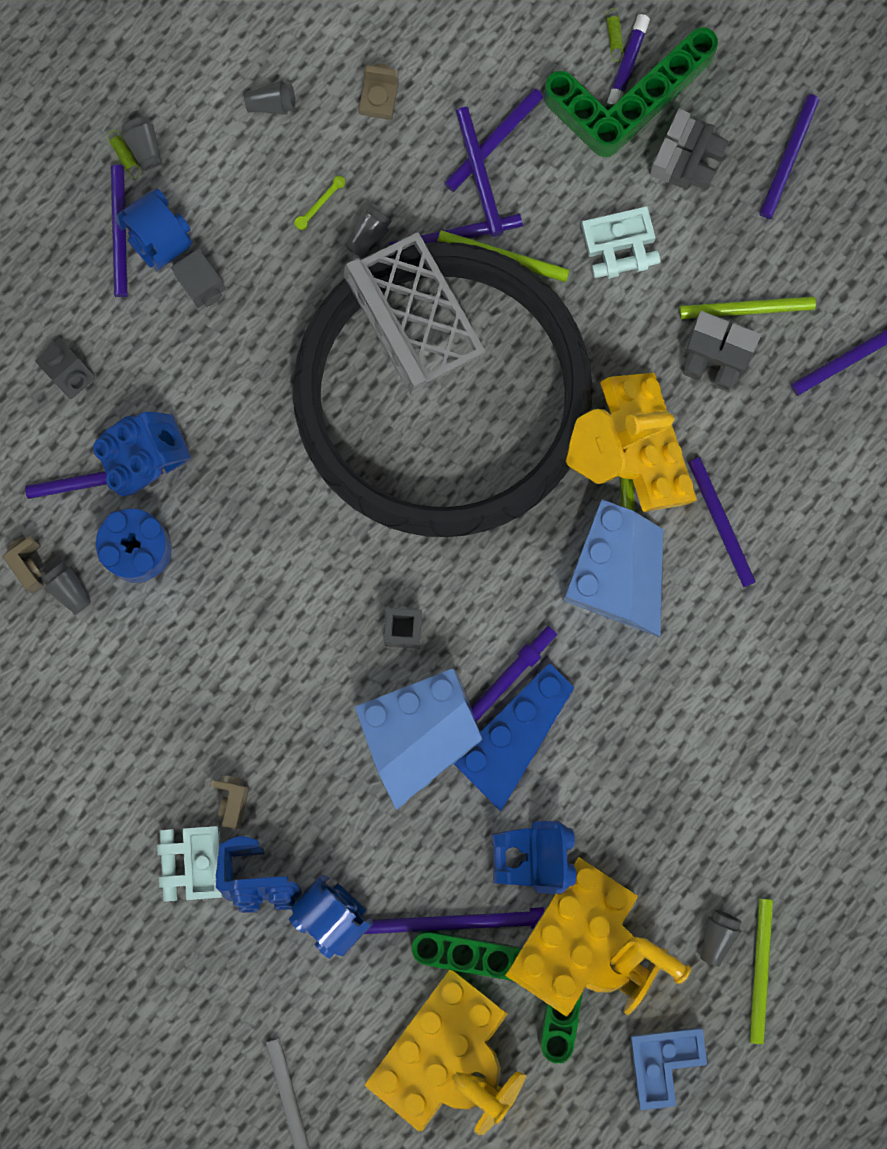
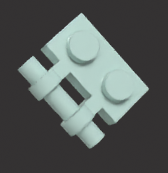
[581,207,660,279]
[157,826,224,902]

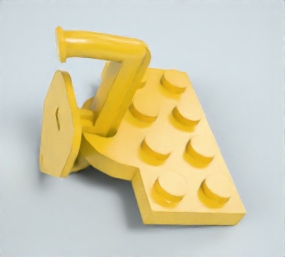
[566,373,697,512]
[505,857,691,1017]
[364,970,527,1135]

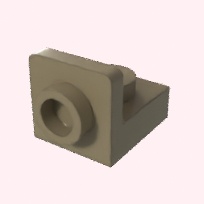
[359,64,399,120]
[2,536,44,594]
[209,775,249,829]

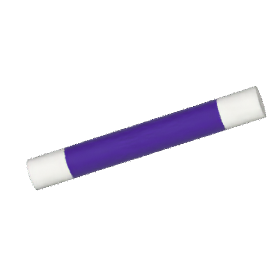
[606,14,650,108]

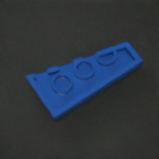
[454,663,574,812]

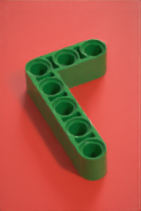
[544,27,718,157]
[412,931,583,1064]

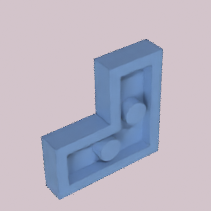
[630,1027,707,1110]

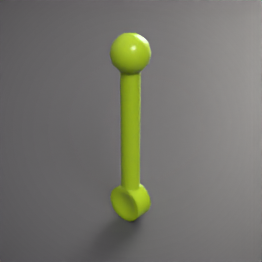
[294,175,346,230]

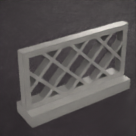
[343,232,486,395]

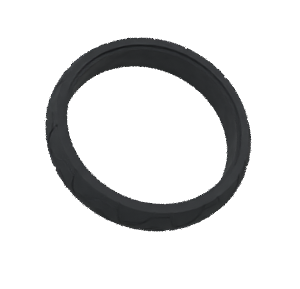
[293,242,592,537]

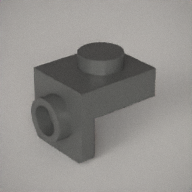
[35,339,95,399]

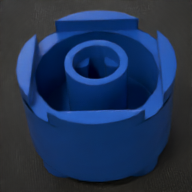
[115,188,192,272]
[96,509,172,583]
[289,875,373,959]

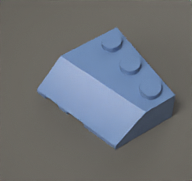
[563,499,663,637]
[355,669,483,810]

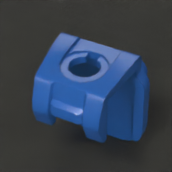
[93,412,191,496]
[492,821,576,894]
[216,836,302,913]

